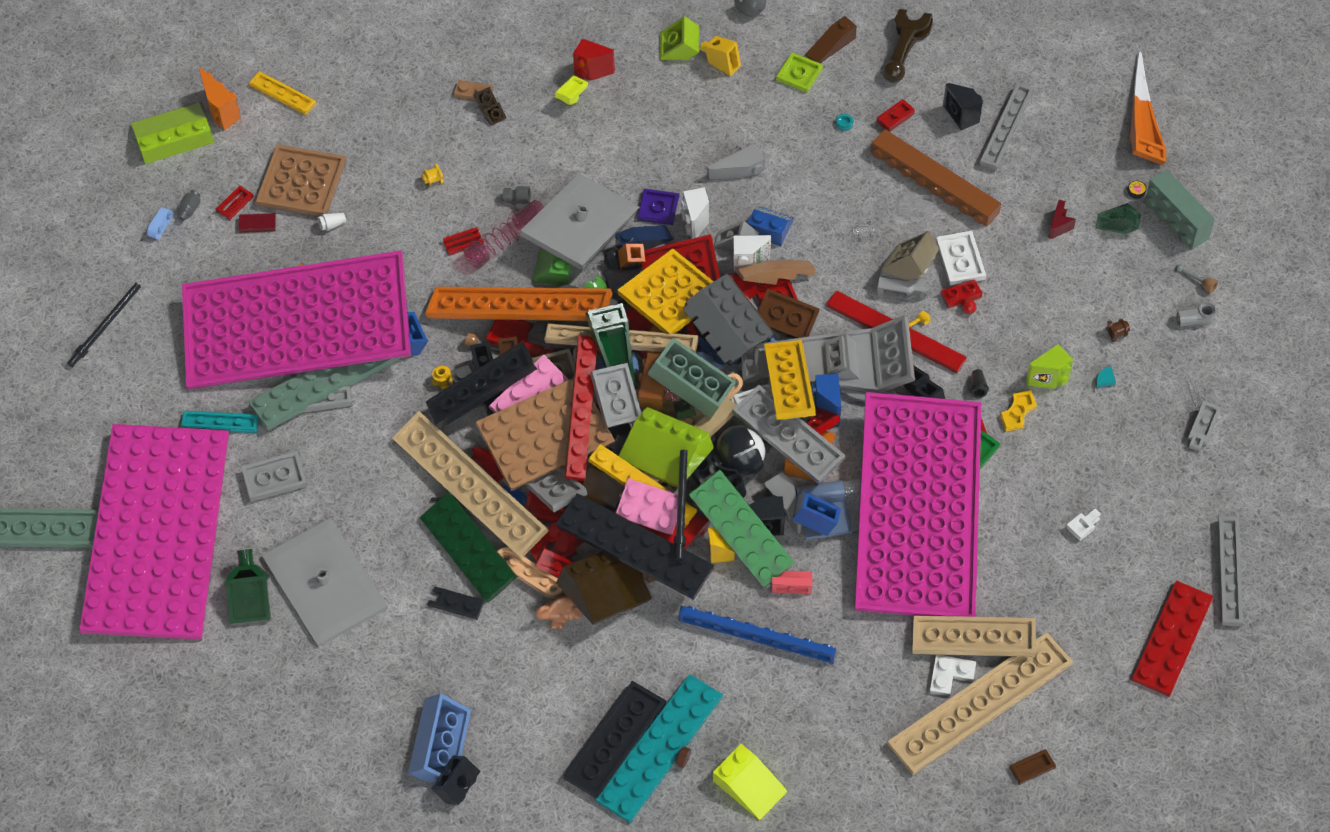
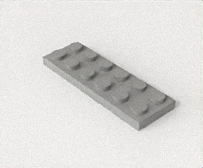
[732,385,846,484]

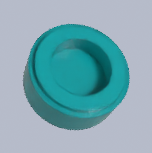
[836,114,854,131]

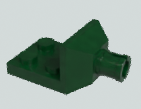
[226,549,271,624]

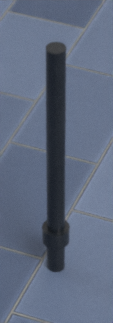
[67,282,141,367]
[674,450,688,561]

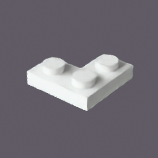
[930,655,976,697]

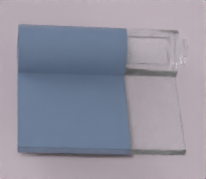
[795,478,861,540]

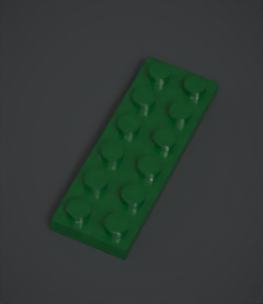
[419,492,518,602]

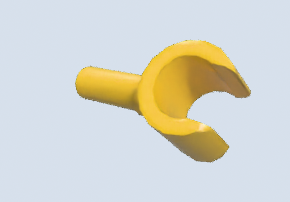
[909,311,931,328]

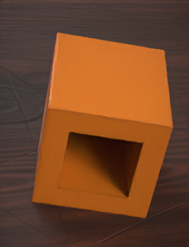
[618,244,645,268]

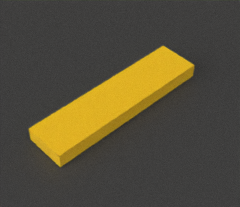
[249,71,316,115]

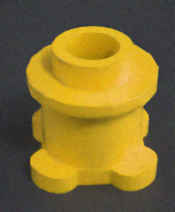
[421,163,444,186]
[432,365,452,390]

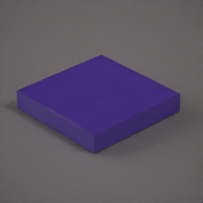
[637,189,680,225]

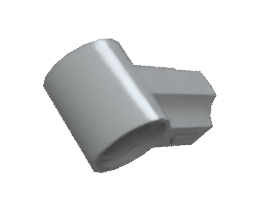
[1176,302,1216,327]

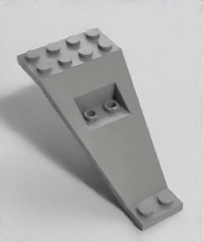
[741,315,915,393]

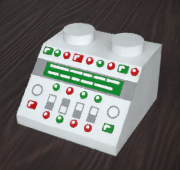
[733,235,771,274]

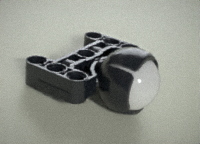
[691,425,765,517]

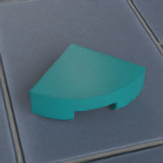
[1096,366,1116,388]

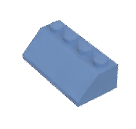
[408,693,471,782]

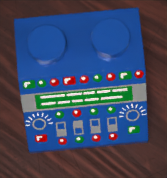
[747,206,795,246]

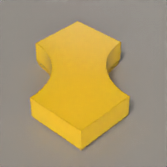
[1000,390,1037,432]

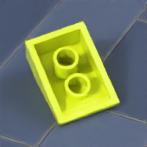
[713,744,787,821]

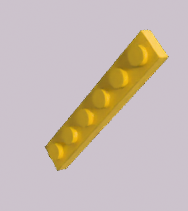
[588,444,697,528]

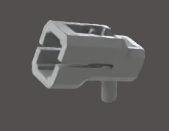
[877,269,930,300]

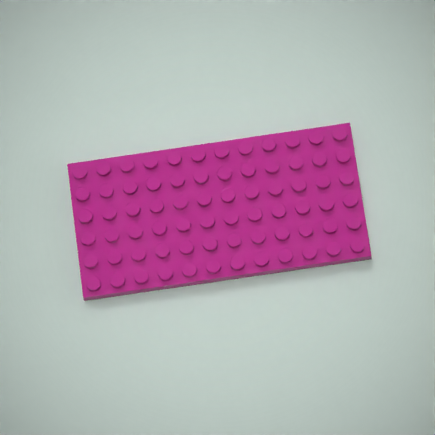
[182,250,411,390]
[854,392,982,617]
[80,424,229,640]

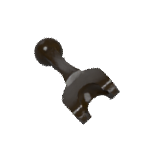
[883,9,933,83]

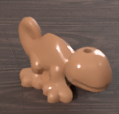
[535,593,582,629]

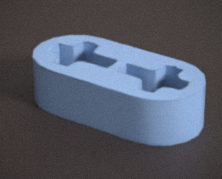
[147,207,173,239]

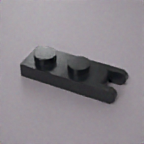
[427,587,484,620]

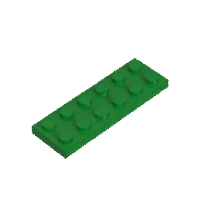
[689,469,795,587]

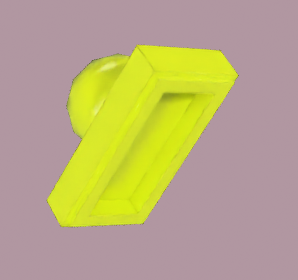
[555,76,588,105]

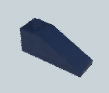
[615,225,673,250]

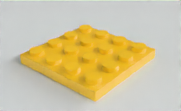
[618,249,714,335]

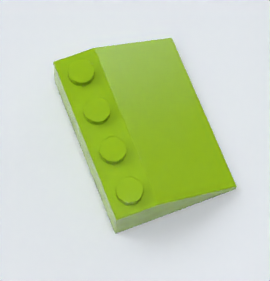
[131,102,214,164]
[619,407,713,488]

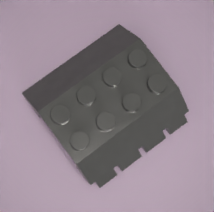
[683,274,776,365]

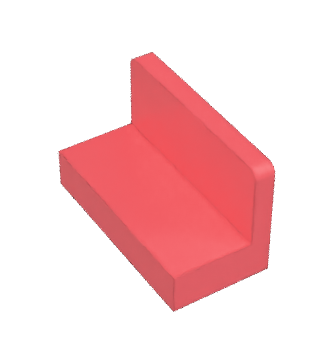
[772,571,812,594]

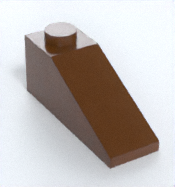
[806,16,857,63]

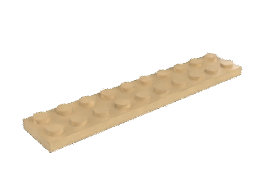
[392,411,549,559]
[887,632,1073,775]

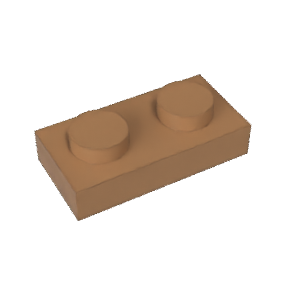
[454,80,493,101]

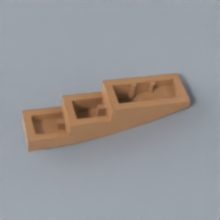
[737,260,816,285]

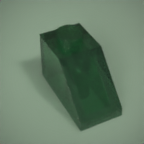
[1096,203,1141,234]

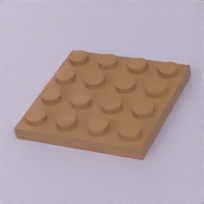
[256,145,347,217]

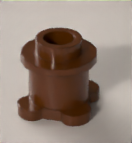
[1106,318,1130,342]

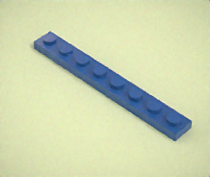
[679,606,836,664]

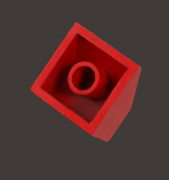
[573,38,615,81]

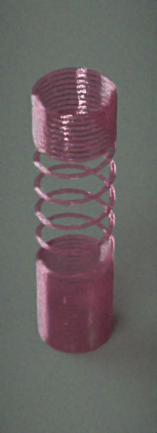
[463,200,544,268]

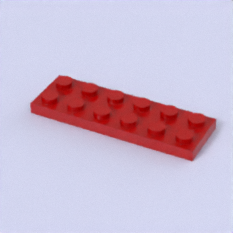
[1132,580,1214,697]

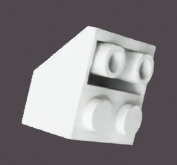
[681,187,709,239]

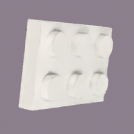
[936,231,986,286]

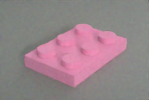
[616,478,678,535]

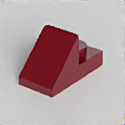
[1049,199,1076,239]

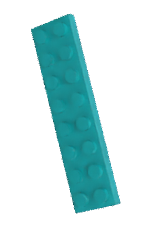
[596,674,723,824]

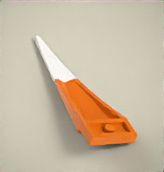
[1130,51,1166,165]

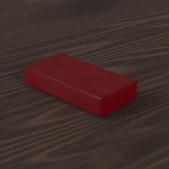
[238,213,276,233]

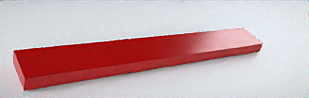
[827,290,967,373]

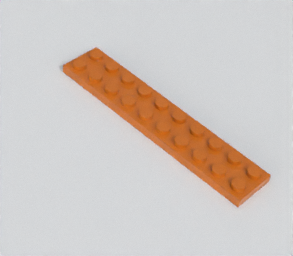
[425,287,612,321]

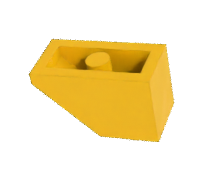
[708,527,735,563]

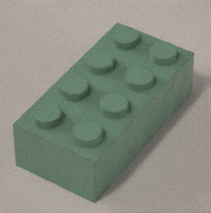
[1145,170,1215,249]
[648,338,736,418]

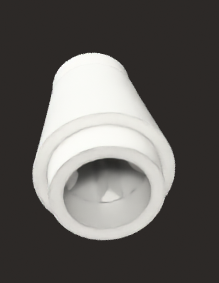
[318,213,346,232]

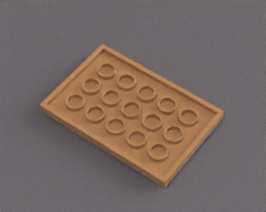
[476,378,615,491]

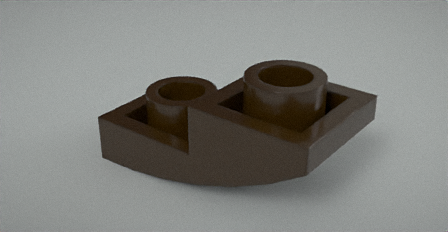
[473,87,507,126]

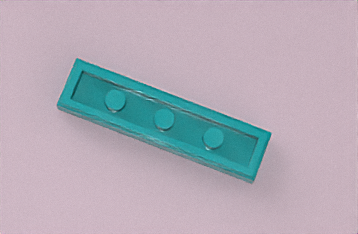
[181,411,260,434]

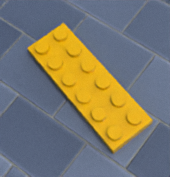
[764,340,816,420]

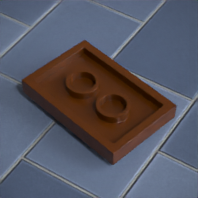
[758,289,820,339]

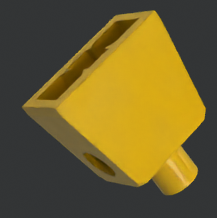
[700,36,741,76]

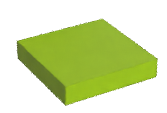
[776,52,823,93]

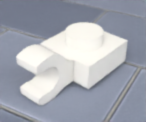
[1066,509,1101,541]

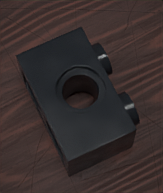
[431,755,481,805]

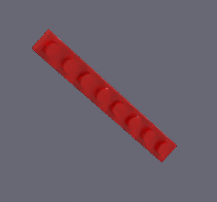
[565,335,597,482]

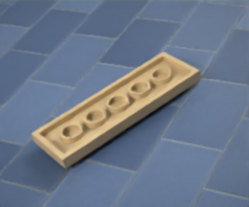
[913,616,1036,657]

